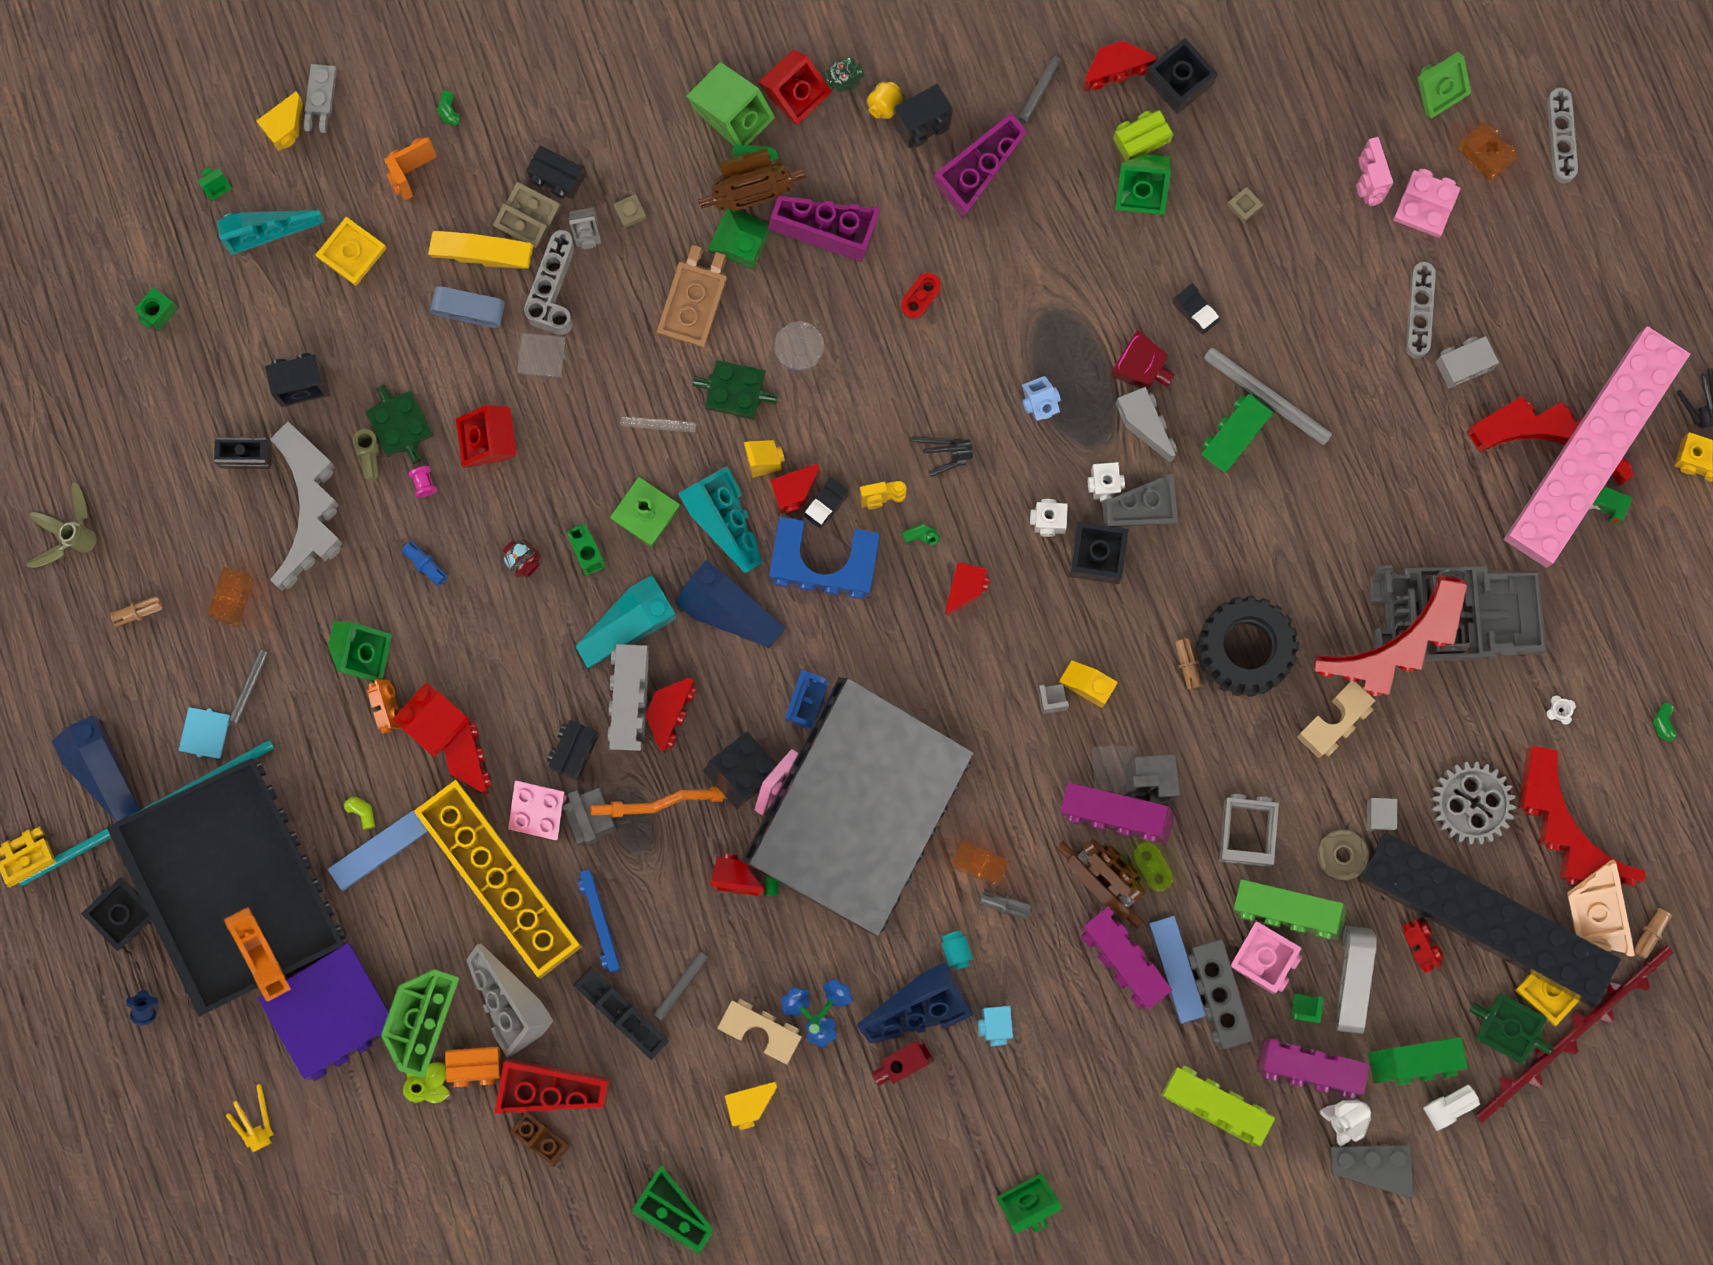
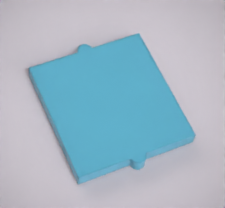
[178,707,230,759]

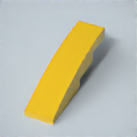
[428,231,533,269]

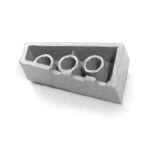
[608,644,649,751]

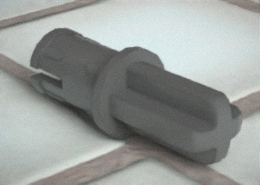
[979,889,1032,919]

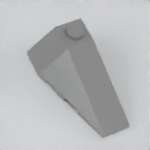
[466,944,553,1058]

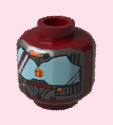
[502,540,540,578]

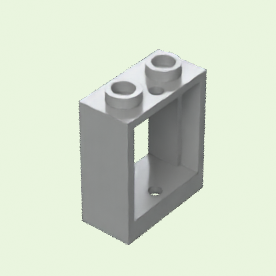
[1219,794,1279,867]

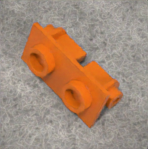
[367,679,401,734]

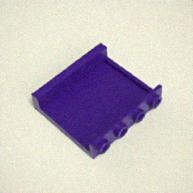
[257,943,389,1081]

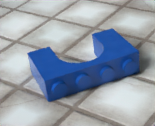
[769,517,880,599]

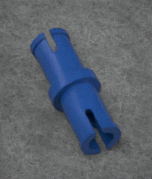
[402,541,448,587]

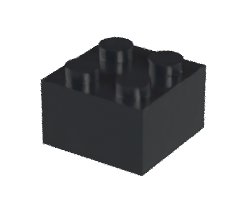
[1145,38,1218,114]
[893,83,952,148]
[265,353,330,407]
[1069,522,1129,584]
[703,731,777,809]
[81,877,152,951]

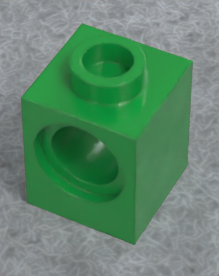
[134,287,178,331]

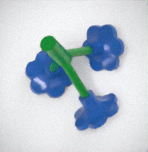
[781,979,853,1048]

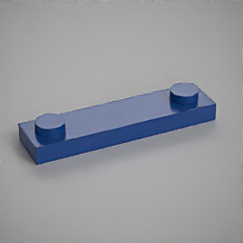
[577,869,622,973]

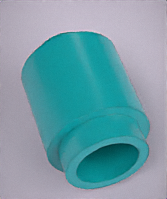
[941,930,973,971]

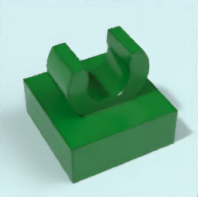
[198,167,232,201]

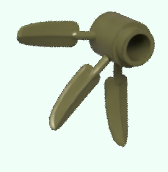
[26,482,96,568]

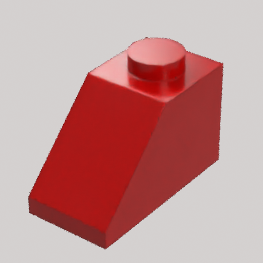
[770,463,820,514]
[944,562,990,616]

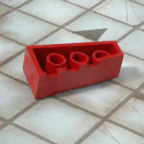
[494,1059,611,1114]

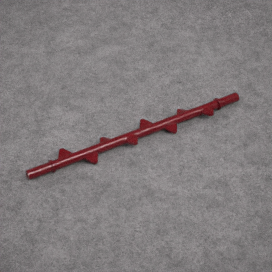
[1475,945,1674,1123]

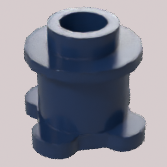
[126,990,158,1025]

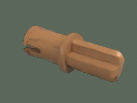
[110,596,163,628]
[1176,638,1203,690]
[1634,908,1672,959]

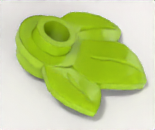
[403,1062,450,1104]

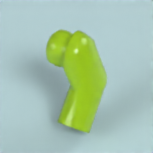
[344,797,376,830]

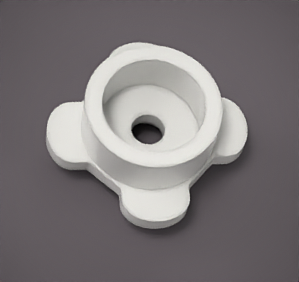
[1547,696,1576,725]

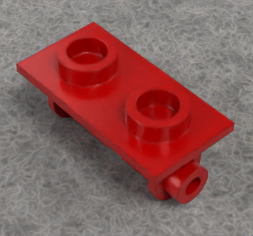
[1402,917,1444,973]

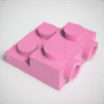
[1357,137,1393,206]
[1393,169,1460,238]
[754,749,798,816]
[1231,921,1302,995]

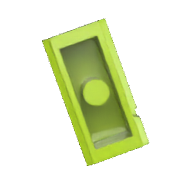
[1114,110,1173,161]

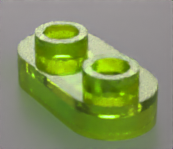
[1133,842,1173,892]

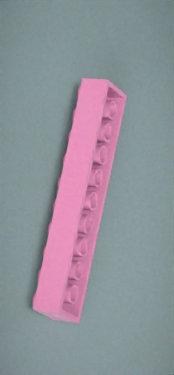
[1503,326,1690,568]

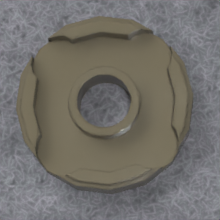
[1317,829,1369,881]

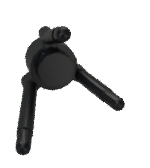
[1677,368,1713,429]
[910,437,973,476]

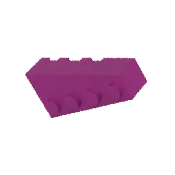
[932,113,1027,218]
[768,196,881,262]
[1060,782,1174,845]
[1080,906,1172,1011]
[1257,1039,1369,1099]

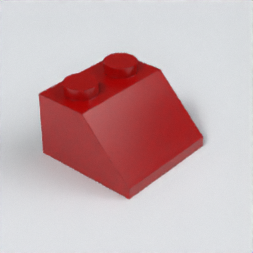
[758,49,832,125]
[456,405,517,467]
[392,682,469,758]

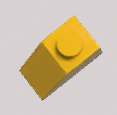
[257,92,304,151]
[744,440,785,478]
[1058,660,1118,708]
[725,1082,777,1130]

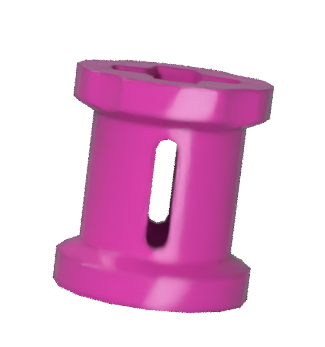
[408,466,437,498]

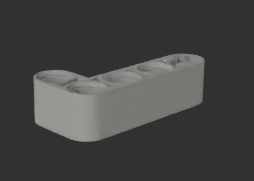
[524,230,575,335]
[1335,926,1377,1034]

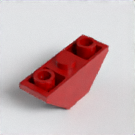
[1083,41,1156,91]
[645,678,697,753]
[444,719,492,795]

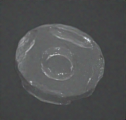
[774,321,824,372]

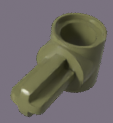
[353,429,380,480]

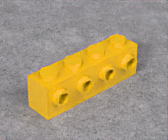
[1674,432,1713,482]

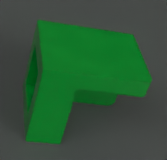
[1290,994,1324,1024]

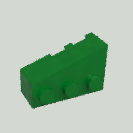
[1201,394,1275,473]
[1367,1037,1467,1085]
[632,1165,714,1256]

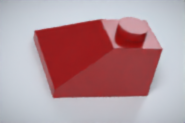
[711,854,765,897]

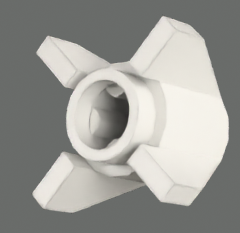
[1320,1099,1371,1146]

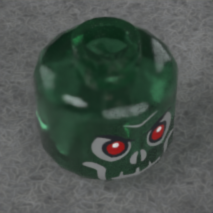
[826,57,864,93]

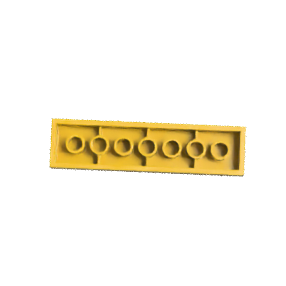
[414,780,582,979]

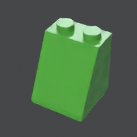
[686,62,775,145]

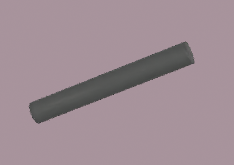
[1018,56,1061,123]
[229,649,269,723]
[654,951,709,1020]

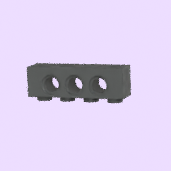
[1187,939,1253,1050]

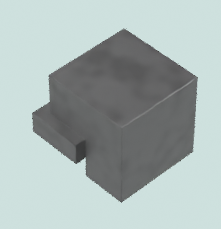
[1122,755,1180,804]
[563,788,617,846]

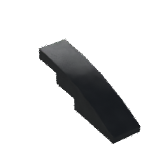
[573,966,669,1060]

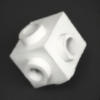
[1088,463,1125,502]
[1030,499,1067,537]

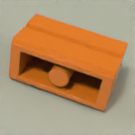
[445,1047,502,1087]

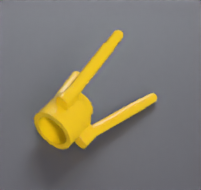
[226,1084,274,1153]

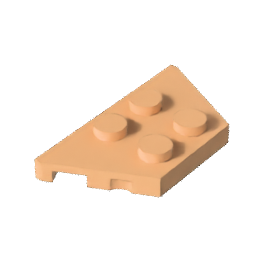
[1567,860,1635,956]

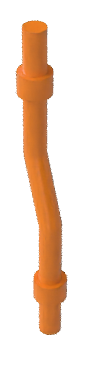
[590,786,727,817]

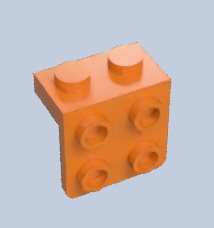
[384,137,436,201]

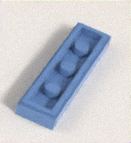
[327,810,429,891]
[1149,916,1206,1024]

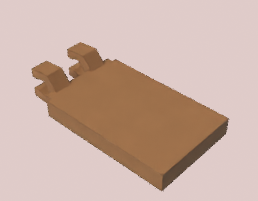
[656,245,727,349]

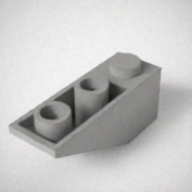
[569,207,601,249]
[1115,387,1177,462]

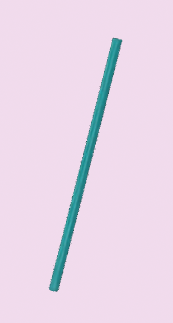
[19,740,275,887]

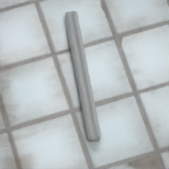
[1204,348,1332,445]

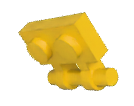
[860,481,906,509]
[0,826,56,888]

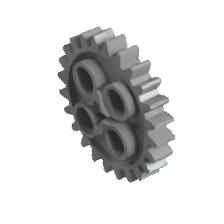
[1430,762,1516,846]

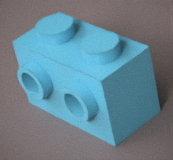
[978,1006,1013,1046]

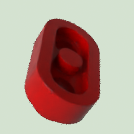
[901,273,941,319]

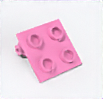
[508,780,568,840]

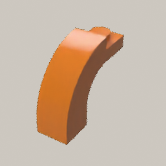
[224,908,291,1002]

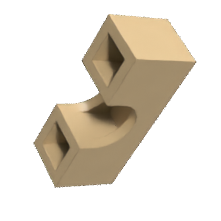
[1297,681,1375,758]
[717,999,802,1065]

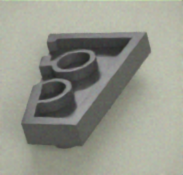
[1102,473,1178,527]
[1330,1145,1413,1199]

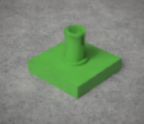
[1417,52,1471,119]
[610,477,681,547]

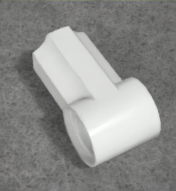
[1423,1085,1480,1131]

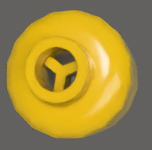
[867,82,903,119]

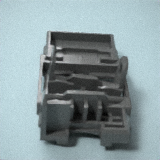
[1370,565,1546,661]

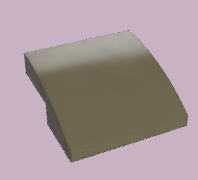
[493,182,562,248]

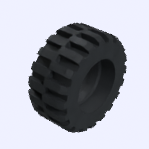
[1197,596,1299,697]

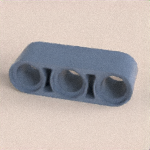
[429,286,506,328]

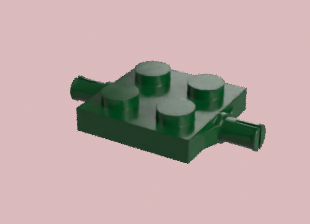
[693,360,778,420]
[365,385,433,464]
[1469,993,1554,1065]

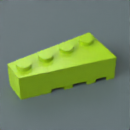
[1161,1065,1275,1147]

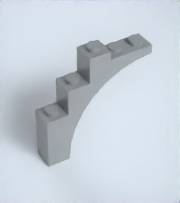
[270,422,343,591]

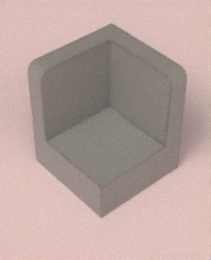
[1037,684,1069,714]
[1367,798,1397,831]

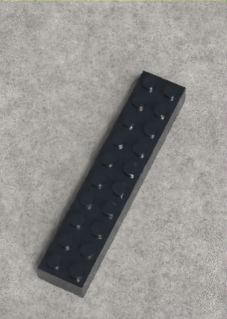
[1358,832,1621,1007]

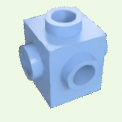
[1022,376,1061,421]

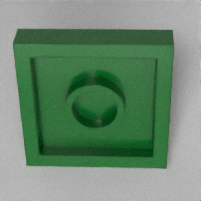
[995,1173,1063,1234]

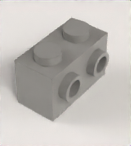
[1436,336,1499,389]

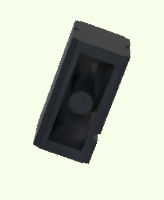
[526,145,586,199]
[214,437,272,469]
[547,720,599,781]

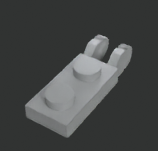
[304,64,337,133]

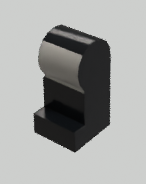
[1173,283,1220,334]
[804,477,849,529]

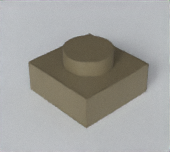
[1227,187,1263,223]
[613,194,647,228]

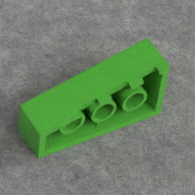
[1234,879,1347,940]

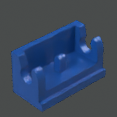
[785,670,829,730]

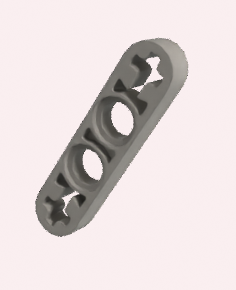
[1547,88,1578,184]
[1406,262,1436,359]

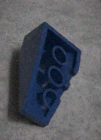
[675,560,785,648]
[52,715,140,822]
[857,962,973,1043]

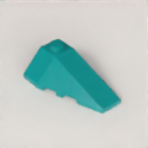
[217,210,326,255]
[678,466,763,573]
[575,575,677,669]

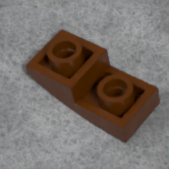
[510,1112,570,1167]

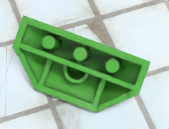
[381,969,459,1078]

